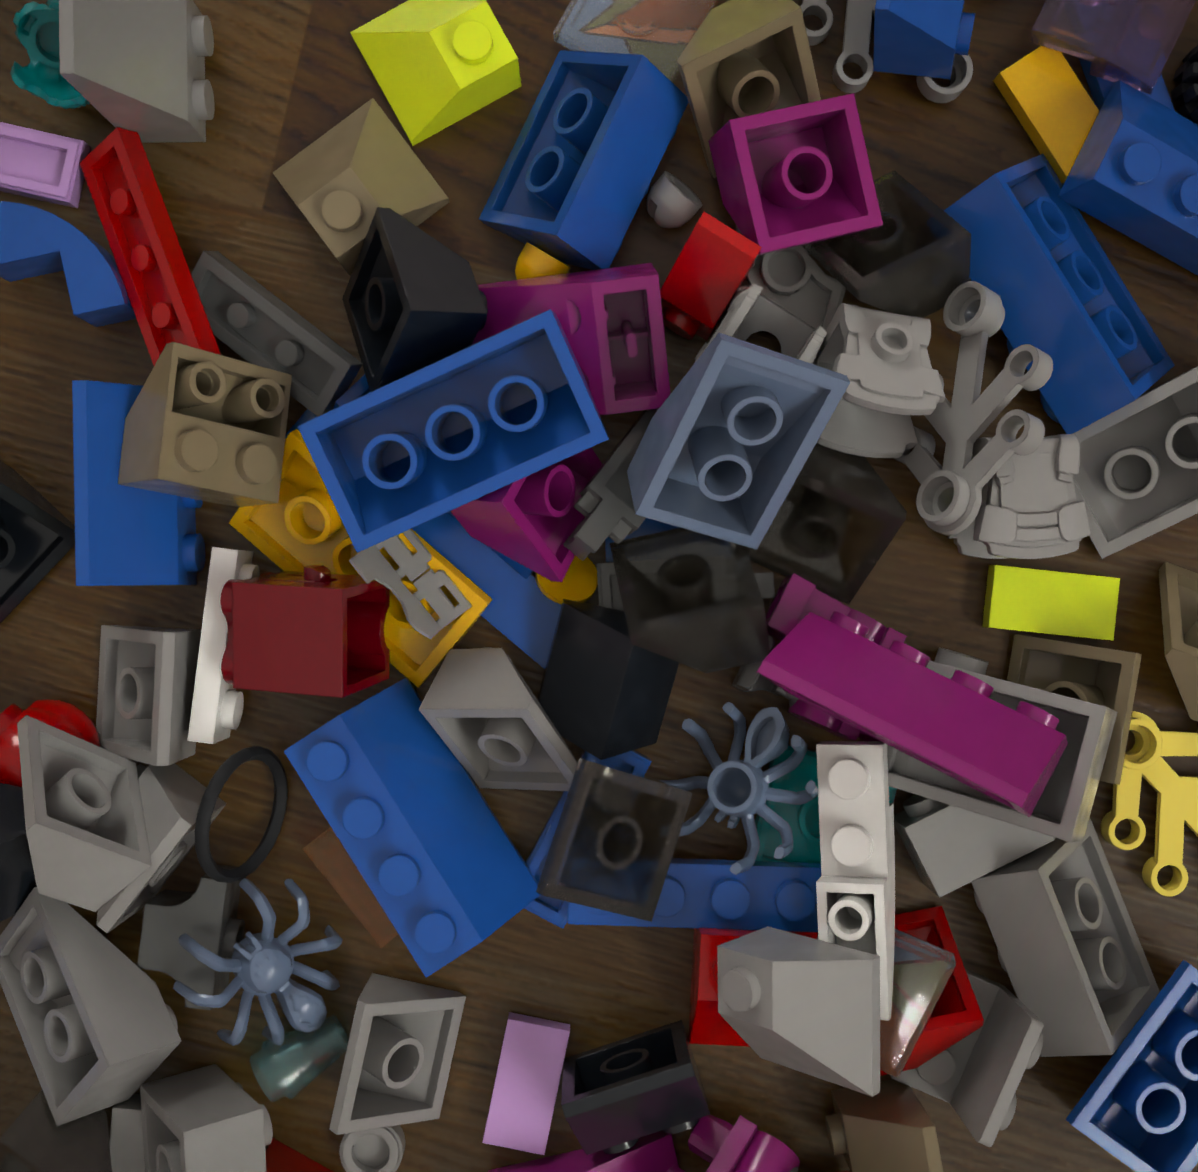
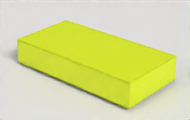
[982,565,1120,641]

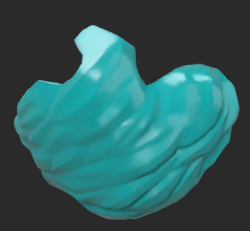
[10,0,90,109]

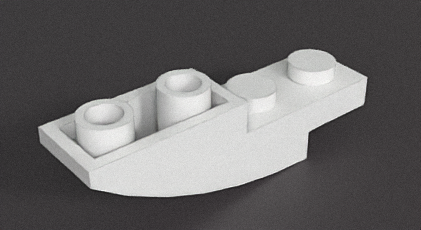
[816,741,895,1021]

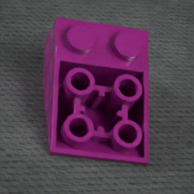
[471,263,671,415]

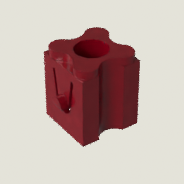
[220,565,390,698]

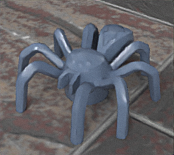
[652,702,818,875]
[173,878,343,1046]

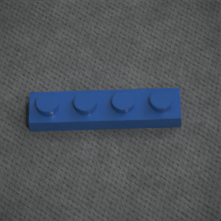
[568,855,821,932]

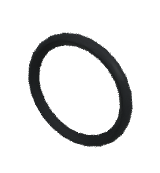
[195,746,288,883]

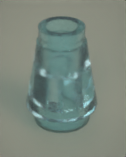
[250,1014,349,1102]

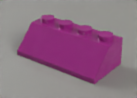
[757,611,1068,817]

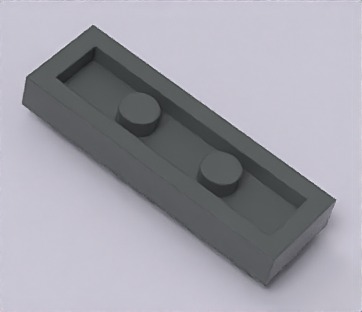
[191,251,363,417]

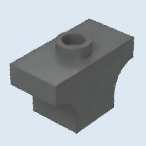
[137,864,245,1010]

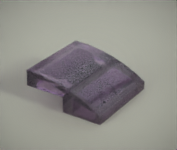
[1031,0,1197,94]

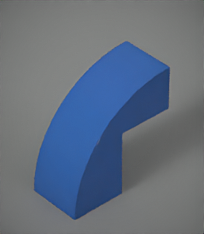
[0,201,136,327]

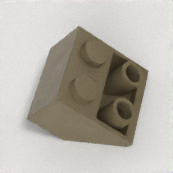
[118,342,292,507]

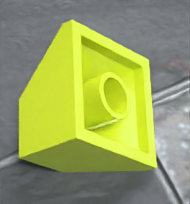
[350,0,522,146]

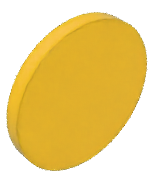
[535,555,598,604]

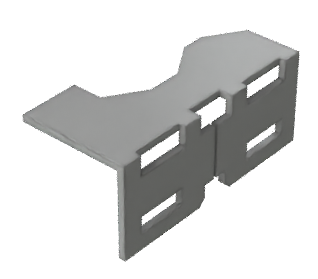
[349,529,472,639]

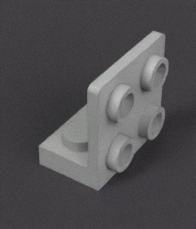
[889,969,1044,1147]

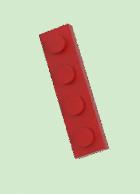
[80,127,221,366]

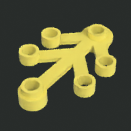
[1100,711,1198,897]

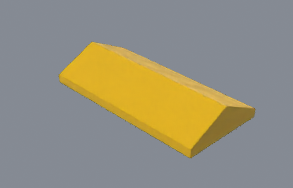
[229,429,493,688]

